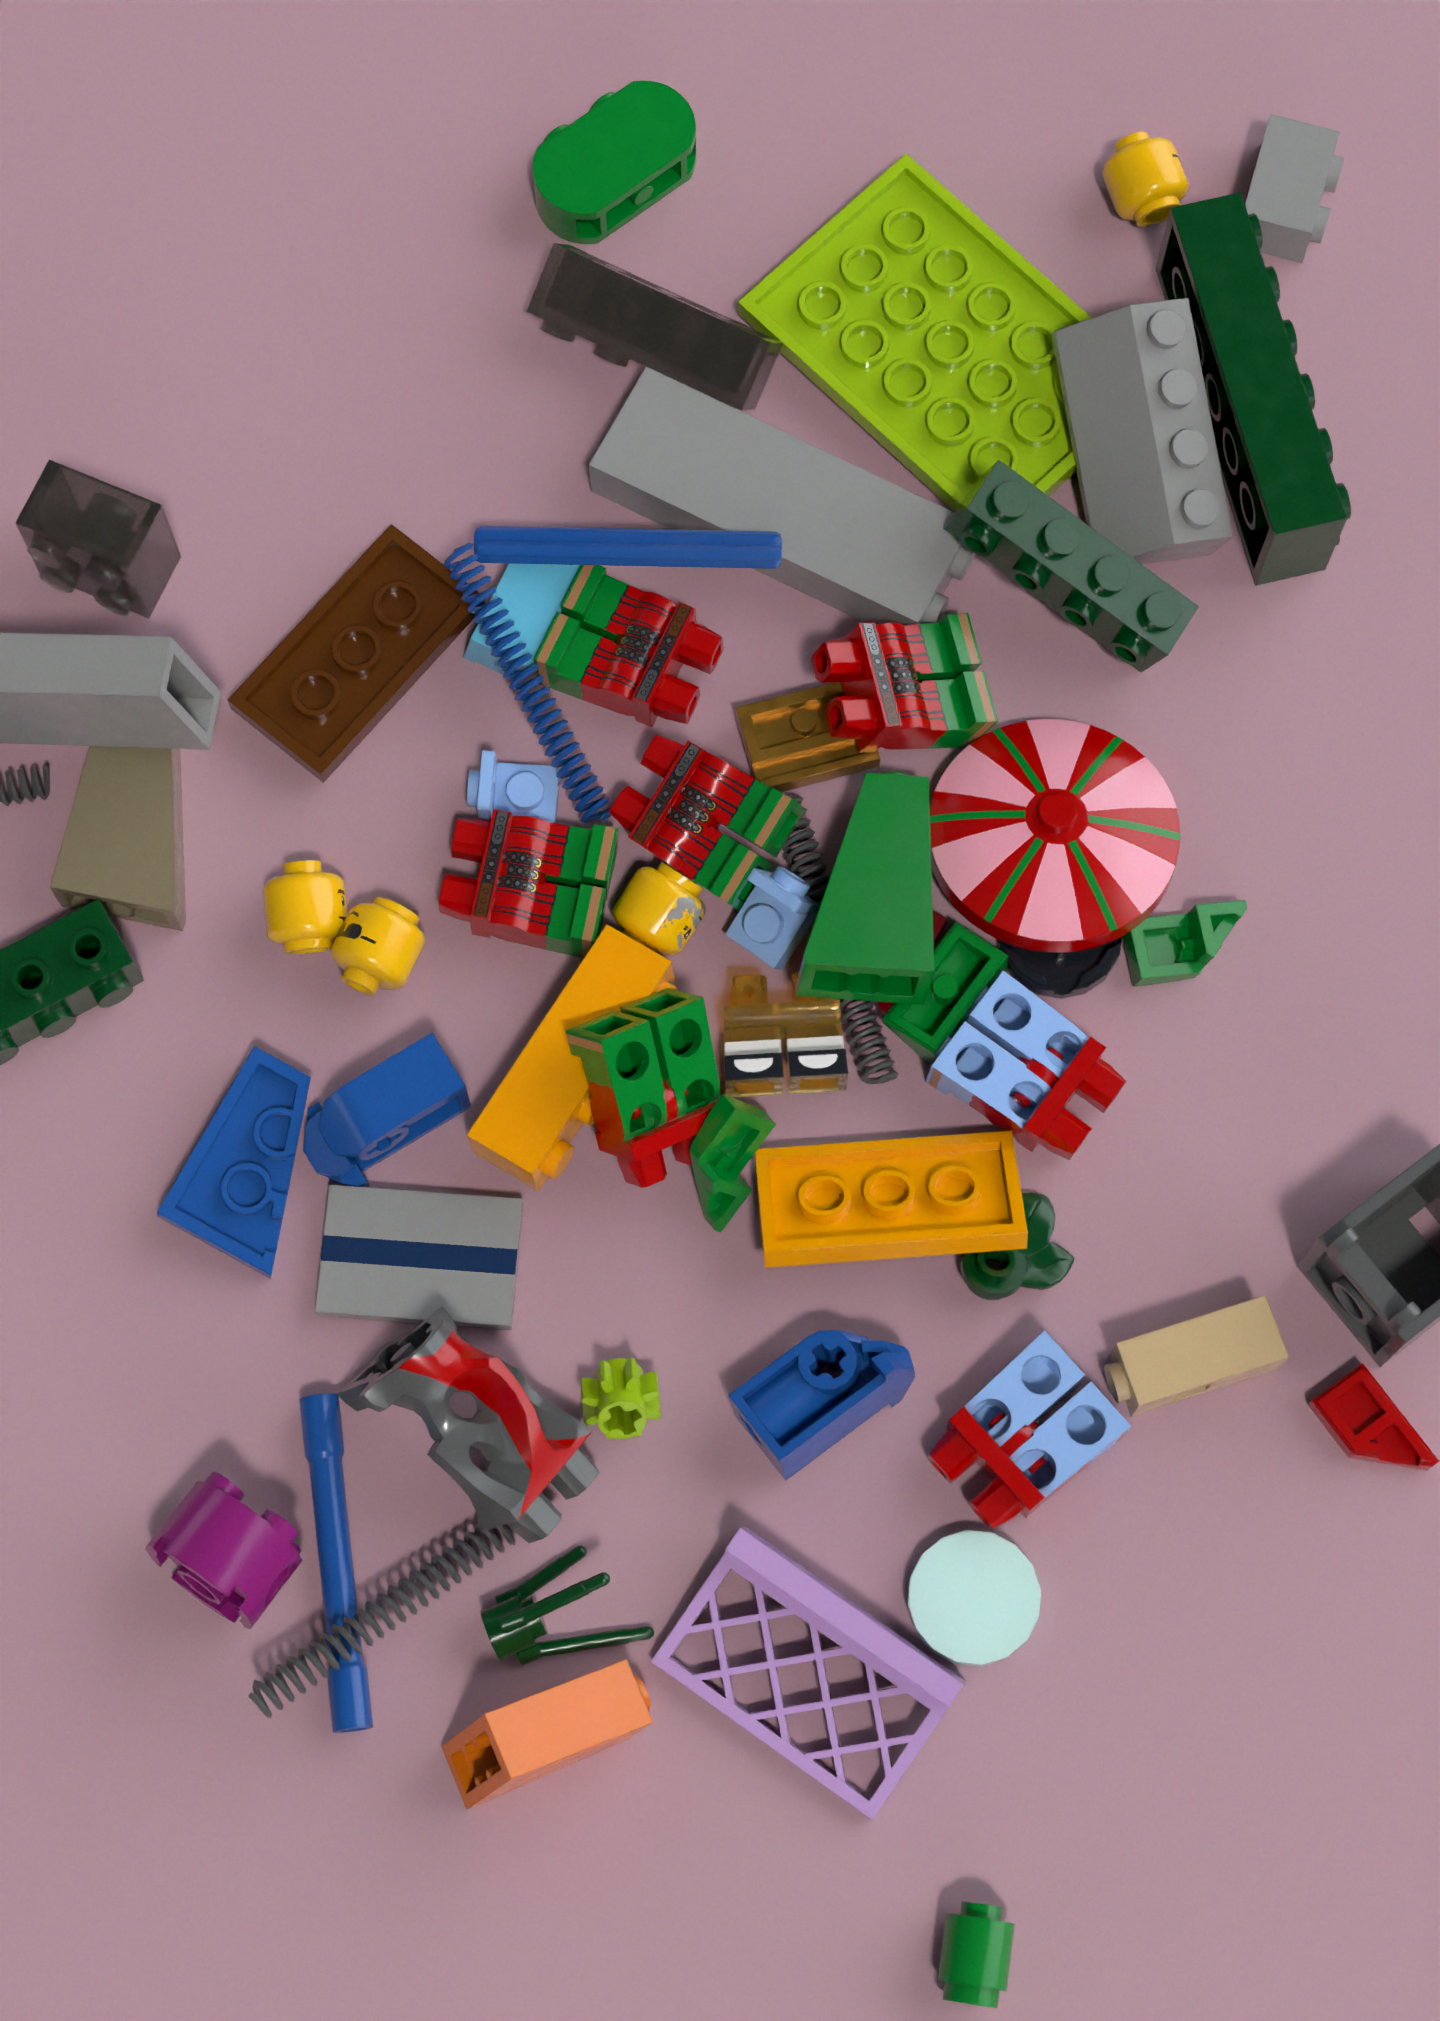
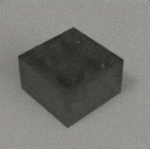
[15,460,181,618]

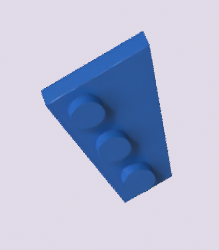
[157,1046,311,1279]

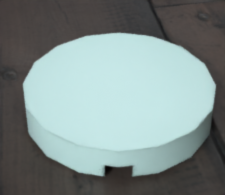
[907,1530,1041,1667]

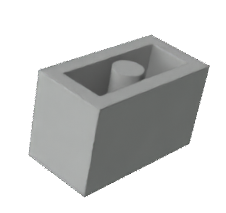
[1245,114,1344,263]

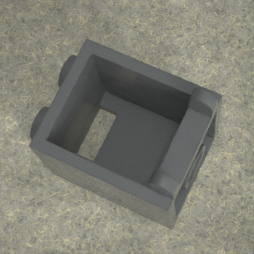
[1296,1144,1440,1367]

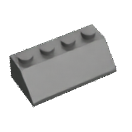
[1052,298,1233,564]

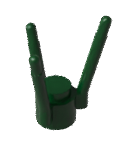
[480,1545,654,1666]

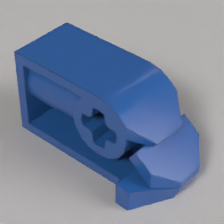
[303,1033,471,1187]
[728,1330,915,1481]

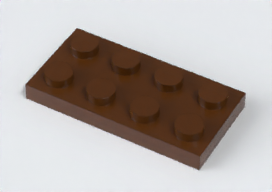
[228,524,485,783]

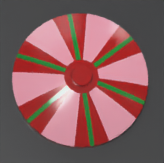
[930,719,1180,953]

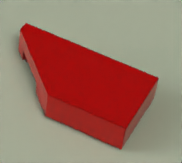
[1308,1363,1439,1470]

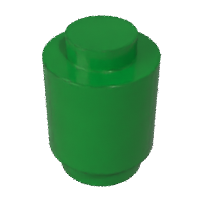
[938,1901,1015,2008]

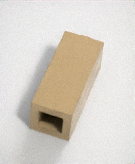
[1104,1295,1289,1417]

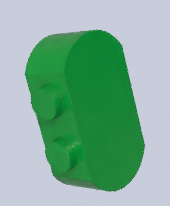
[532,80,696,244]

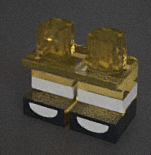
[724,972,848,1097]

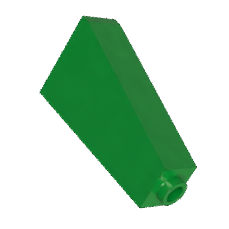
[796,771,934,1005]

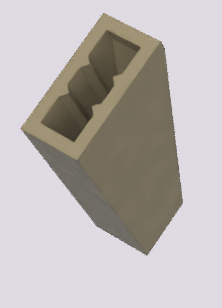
[50,746,186,931]

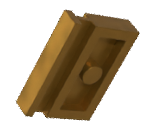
[736,682,880,792]

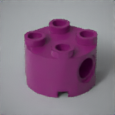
[145,1471,303,1629]

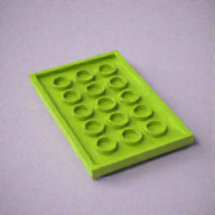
[738,153,1092,511]

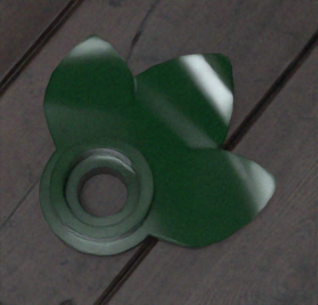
[961,1192,1074,1300]

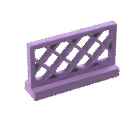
[651,1527,966,1820]

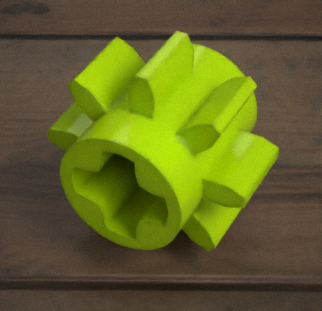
[580,1357,661,1439]

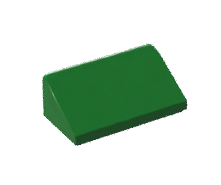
[882,922,1008,1065]

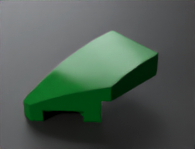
[1122,900,1247,987]
[689,1094,776,1232]

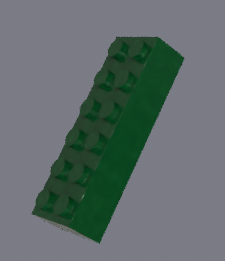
[1155,192,1351,586]

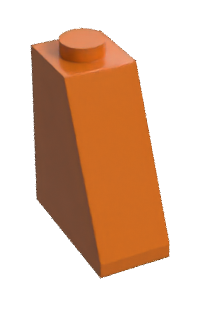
[441,1659,653,1810]

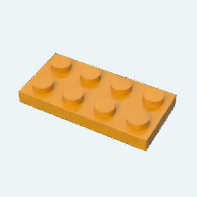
[755,1131,1028,1268]

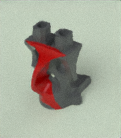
[337,1307,600,1543]

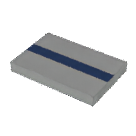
[315,1185,524,1330]

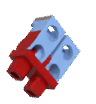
[925,971,1127,1160]
[928,1330,1131,1531]

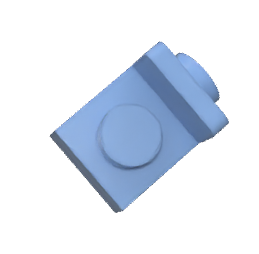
[467,750,560,824]
[725,866,821,970]

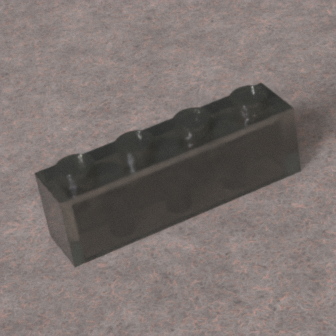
[527,243,783,411]

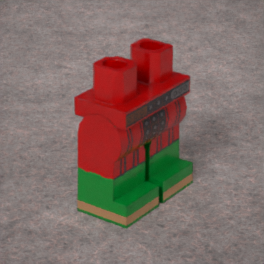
[534,565,724,727]
[811,613,998,753]
[609,735,806,911]
[438,809,619,958]
[565,988,720,1188]

